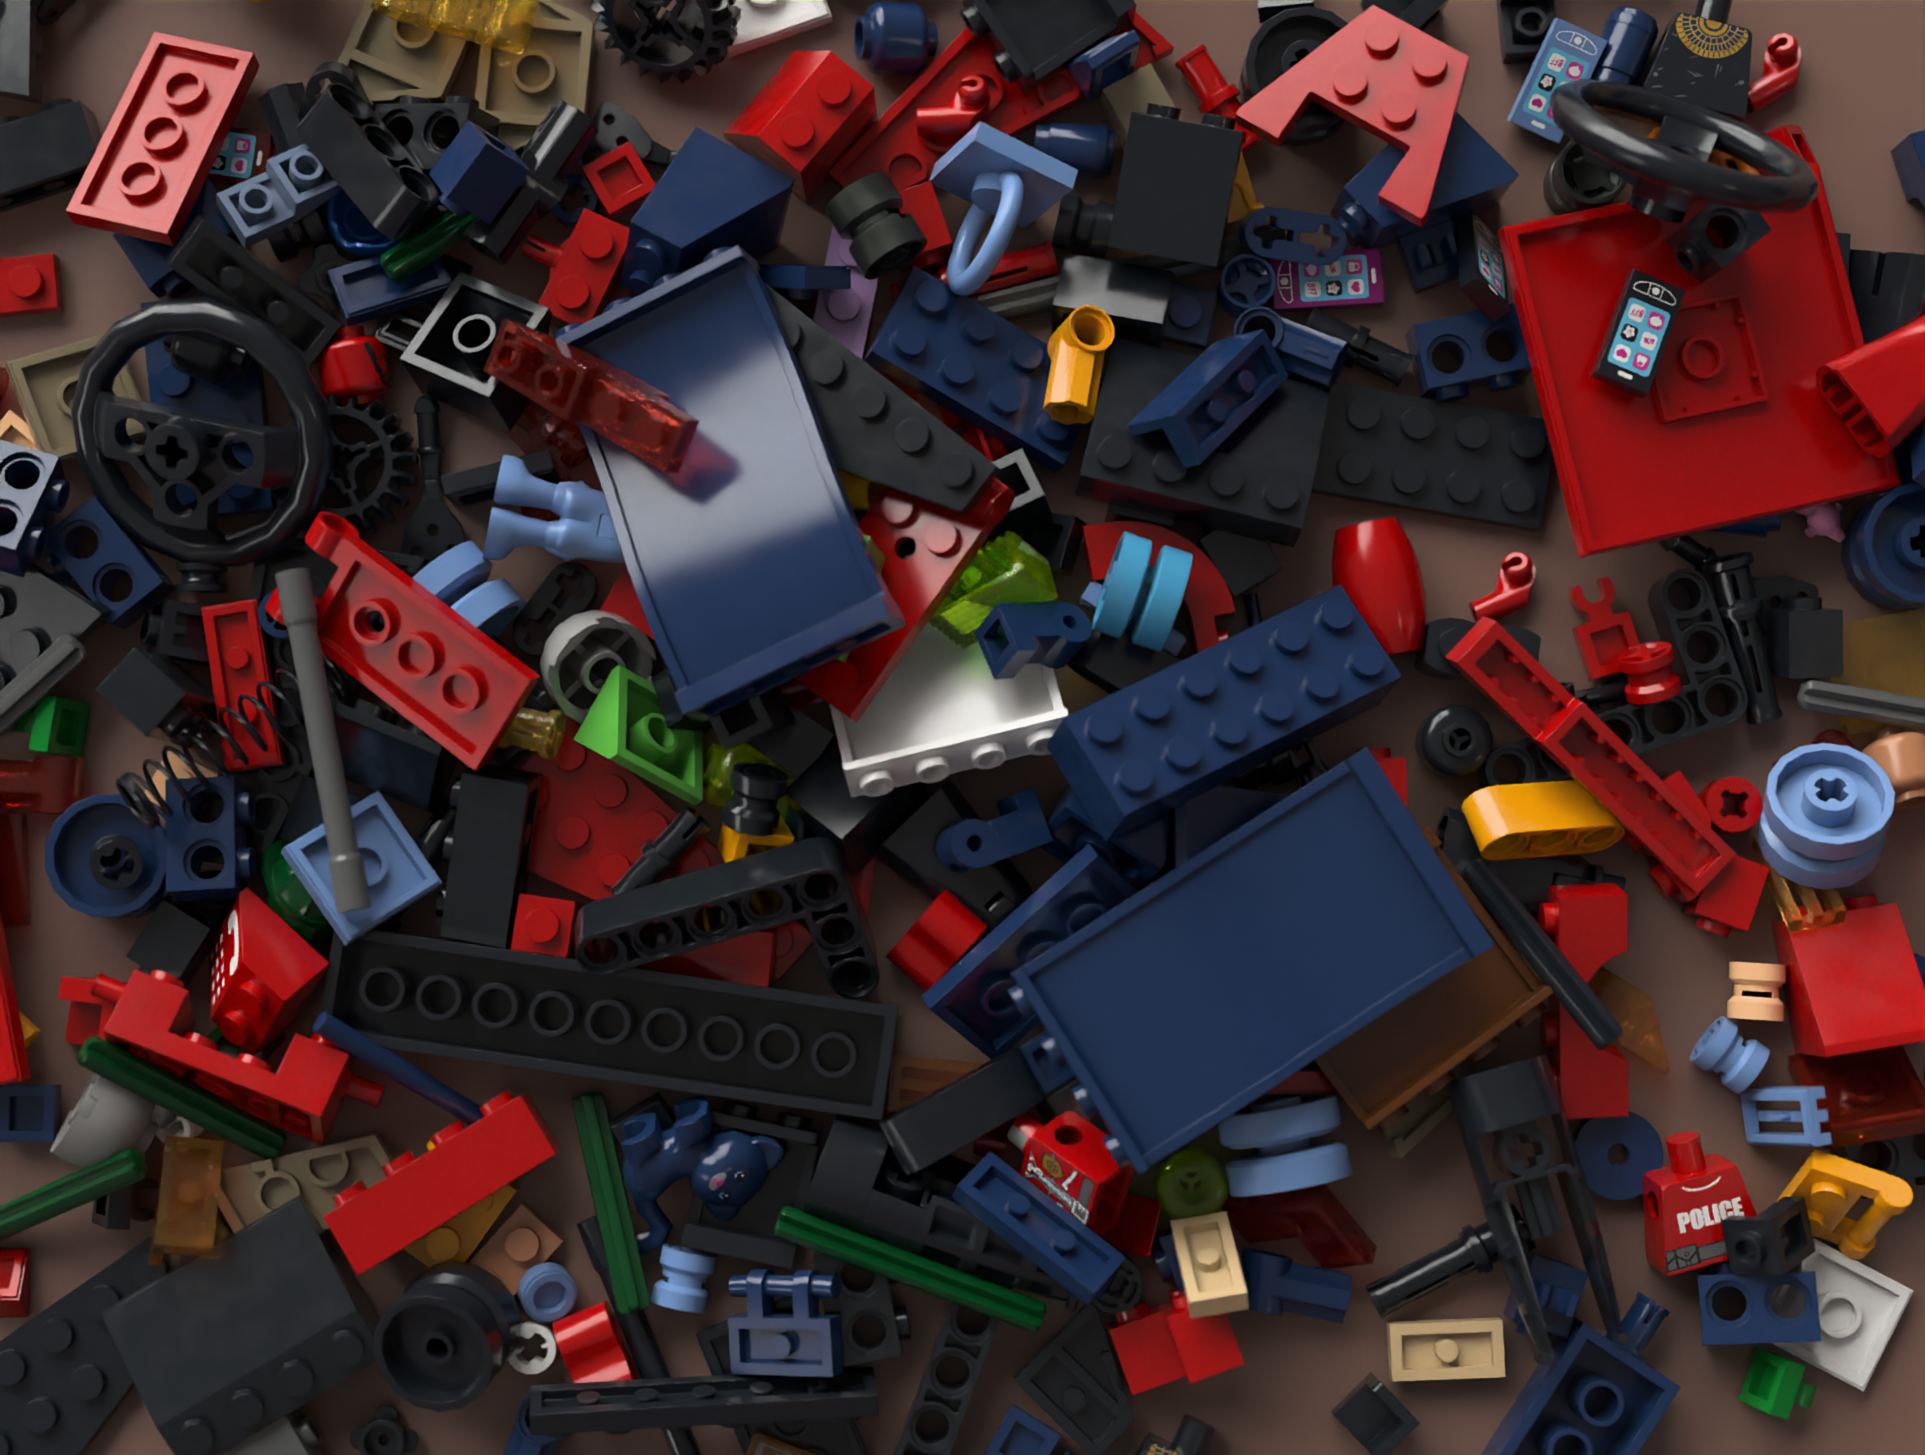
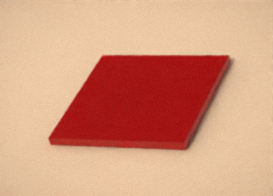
[1497,163,1902,559]

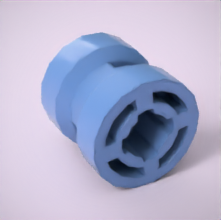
[1690,1016,1770,1094]
[651,1244,718,1313]

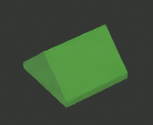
[573,665,703,806]

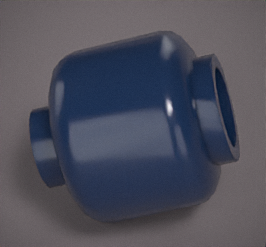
[854,2,938,75]

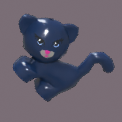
[621,1095,785,1254]

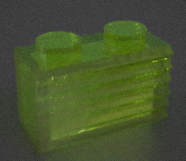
[929,530,1058,649]

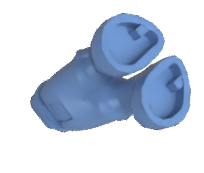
[483,454,626,564]

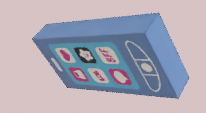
[1507,18,1608,143]

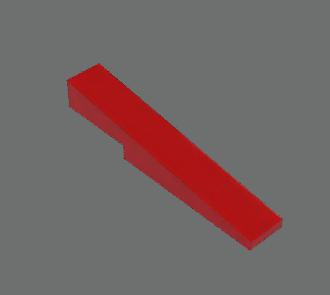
[1444,616,1736,895]

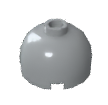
[540,610,656,724]
[50,1072,159,1169]

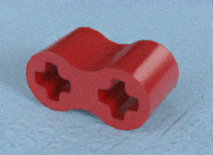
[885,888,988,992]
[552,1301,640,1383]

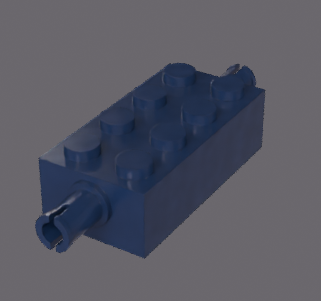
[1481,1292,1681,1455]

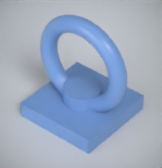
[929,121,1078,296]

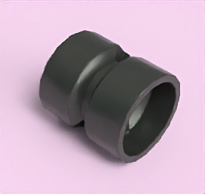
[1543,140,1627,215]
[825,172,927,280]

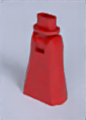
[1816,315,1925,458]

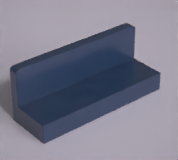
[1127,329,1289,468]
[952,1151,1126,1306]

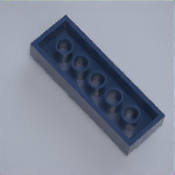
[1046,584,1402,842]

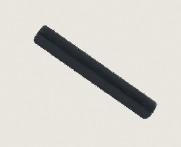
[1461,857,1623,1050]

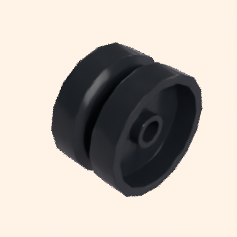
[1238,6,1349,147]
[373,1261,521,1412]

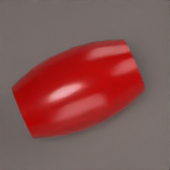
[1331,517,1427,656]

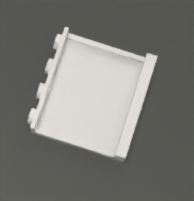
[829,548,1068,798]

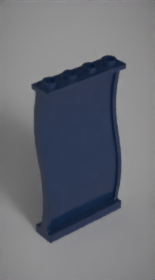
[539,245,906,722]
[1007,747,1495,1174]

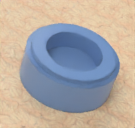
[518,1262,578,1323]

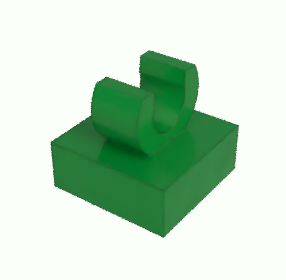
[15,695,90,758]
[1738,1346,1817,1420]

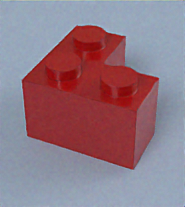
[1106,1287,1245,1396]

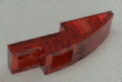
[483,319,700,473]

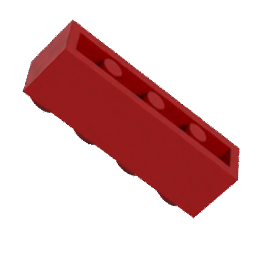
[323,1090,563,1276]

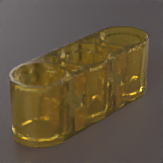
[371,0,540,53]

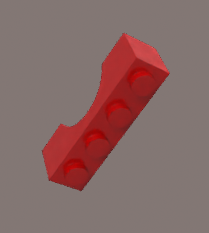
[1539,883,1629,1119]

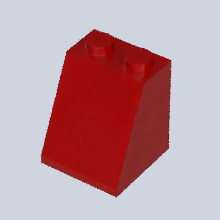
[724,51,877,205]
[1771,894,1925,1057]

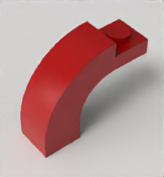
[1082,521,1236,655]

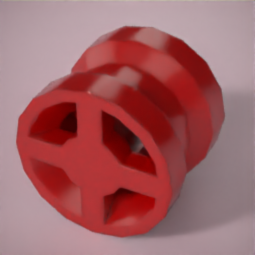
[1616,641,1682,705]
[1698,777,1762,834]

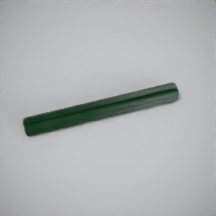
[774,1206,1047,1332]

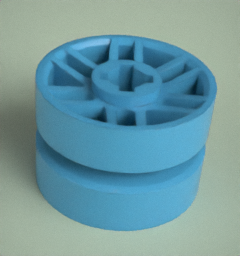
[1091,531,1193,652]

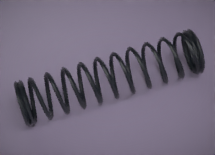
[116,653,353,830]

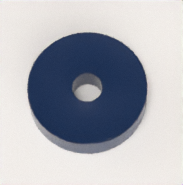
[1572,1111,1663,1200]

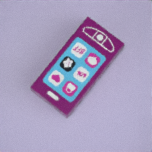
[1269,248,1384,313]

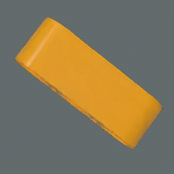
[1461,780,1625,861]

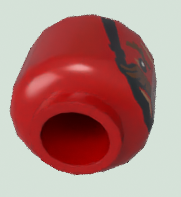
[316,326,393,407]

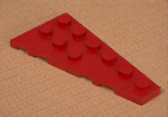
[828,12,1174,191]
[519,716,814,980]

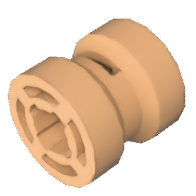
[1726,962,1787,1021]

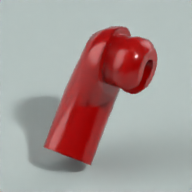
[1747,33,1802,113]
[917,75,991,136]
[1469,552,1536,623]

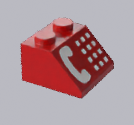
[208,887,330,1056]

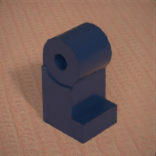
[974,601,1092,680]
[935,788,1053,873]

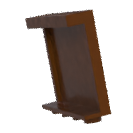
[1313,825,1554,1131]

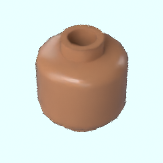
[1861,725,1925,812]

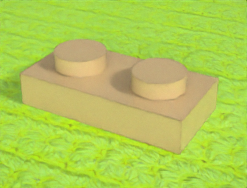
[1170,1211,1249,1319]
[1386,1317,1505,1382]

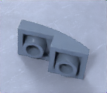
[216,143,342,248]

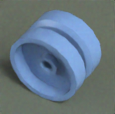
[379,540,526,638]
[1757,743,1895,890]
[1216,1094,1353,1197]

